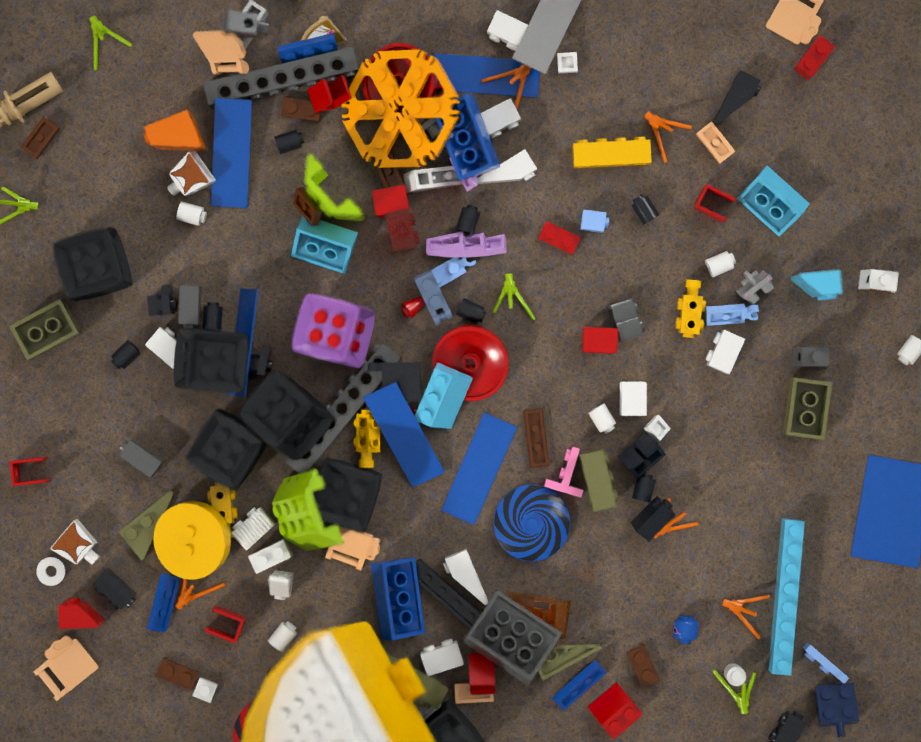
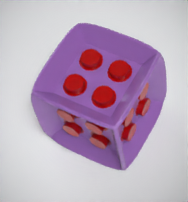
[292,294,375,368]

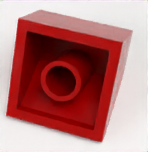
[58,597,105,629]
[587,682,643,740]

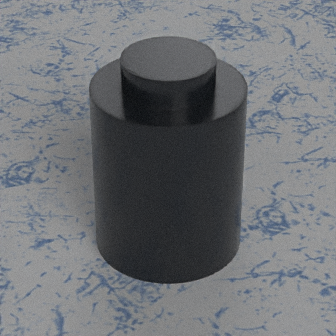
[274,129,305,155]
[631,194,660,225]
[455,205,480,235]
[456,298,487,325]
[203,302,223,330]
[111,340,141,369]
[632,473,656,503]

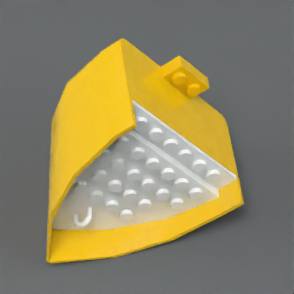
[242,622,435,742]

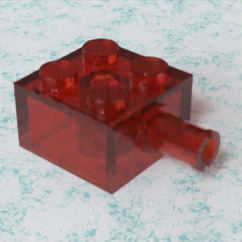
[385,209,420,254]

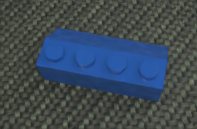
[436,93,500,181]
[371,557,425,640]

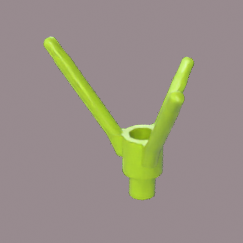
[89,16,132,70]
[0,187,38,225]
[493,274,535,320]
[713,670,756,714]

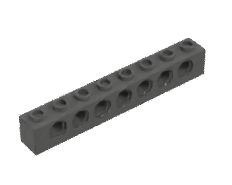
[203,47,359,109]
[286,343,401,474]

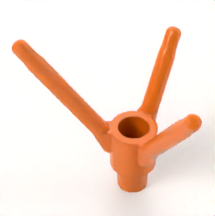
[482,65,532,109]
[644,111,692,163]
[654,498,699,539]
[175,579,226,610]
[722,595,770,639]

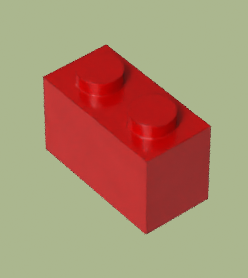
[793,35,835,80]

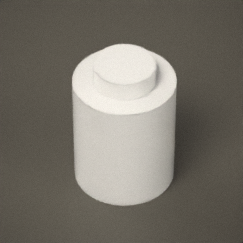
[176,201,207,226]
[705,251,736,277]
[897,335,921,365]
[588,403,616,434]
[268,621,297,652]
[724,663,746,686]

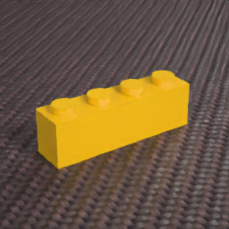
[572,137,651,168]

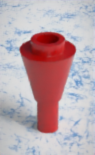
[401,296,425,319]

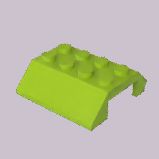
[305,155,366,222]
[272,470,344,551]

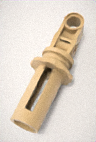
[0,72,63,128]

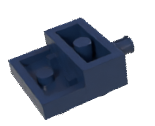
[814,683,859,738]

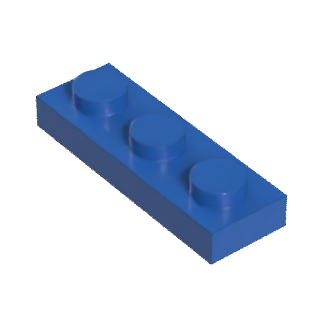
[278,33,338,64]
[147,573,181,632]
[552,660,607,710]

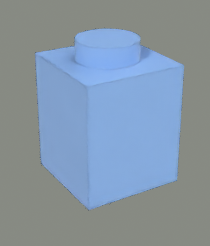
[580,210,609,233]

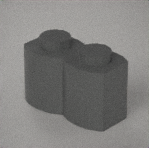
[608,299,644,342]

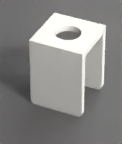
[620,382,647,416]

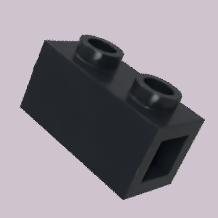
[631,496,675,542]
[93,568,137,610]
[768,710,807,742]

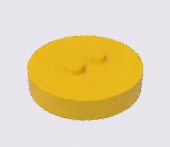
[153,501,231,580]

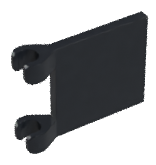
[368,362,422,401]

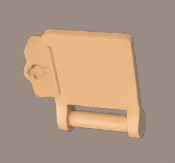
[766,0,824,45]
[193,30,249,75]
[325,526,380,571]
[33,635,98,701]

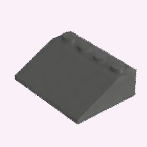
[464,590,562,686]

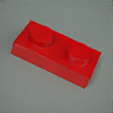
[538,221,581,255]

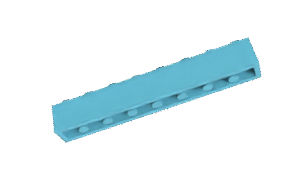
[768,518,805,676]

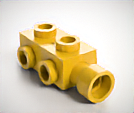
[675,279,706,338]
[353,410,380,468]
[207,482,238,539]

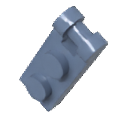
[413,270,453,326]

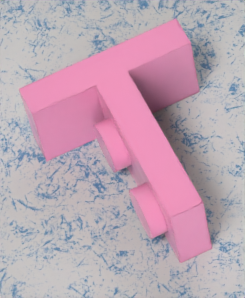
[544,446,584,497]

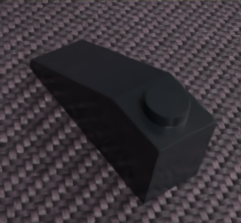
[713,70,761,126]

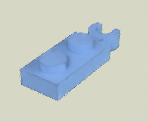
[431,257,476,288]
[706,304,759,326]
[803,642,849,684]

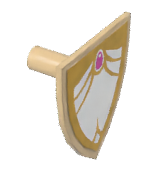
[301,16,347,45]

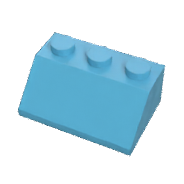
[737,166,810,237]
[291,216,358,274]
[791,270,842,301]
[415,363,473,429]

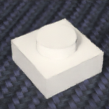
[557,52,578,74]
[644,415,671,442]
[193,677,218,703]

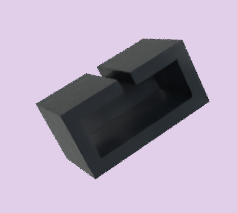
[618,432,666,479]

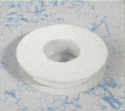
[37,557,65,586]

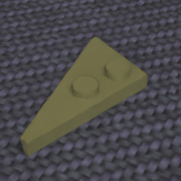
[119,490,174,561]
[538,644,602,681]

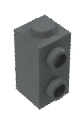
[179,285,202,329]
[119,439,164,478]

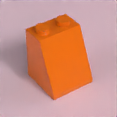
[143,110,206,151]

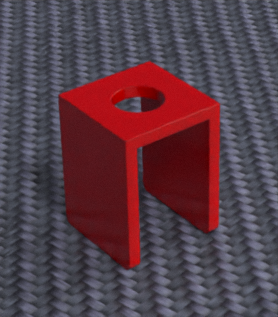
[307,76,351,113]
[693,184,736,223]
[372,185,410,217]
[582,327,618,354]
[10,457,51,486]
[204,605,247,643]
[469,653,495,695]

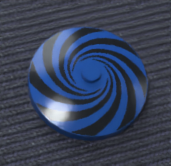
[494,484,570,561]

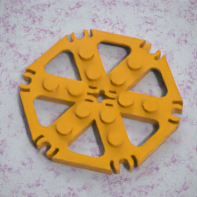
[342,50,460,168]

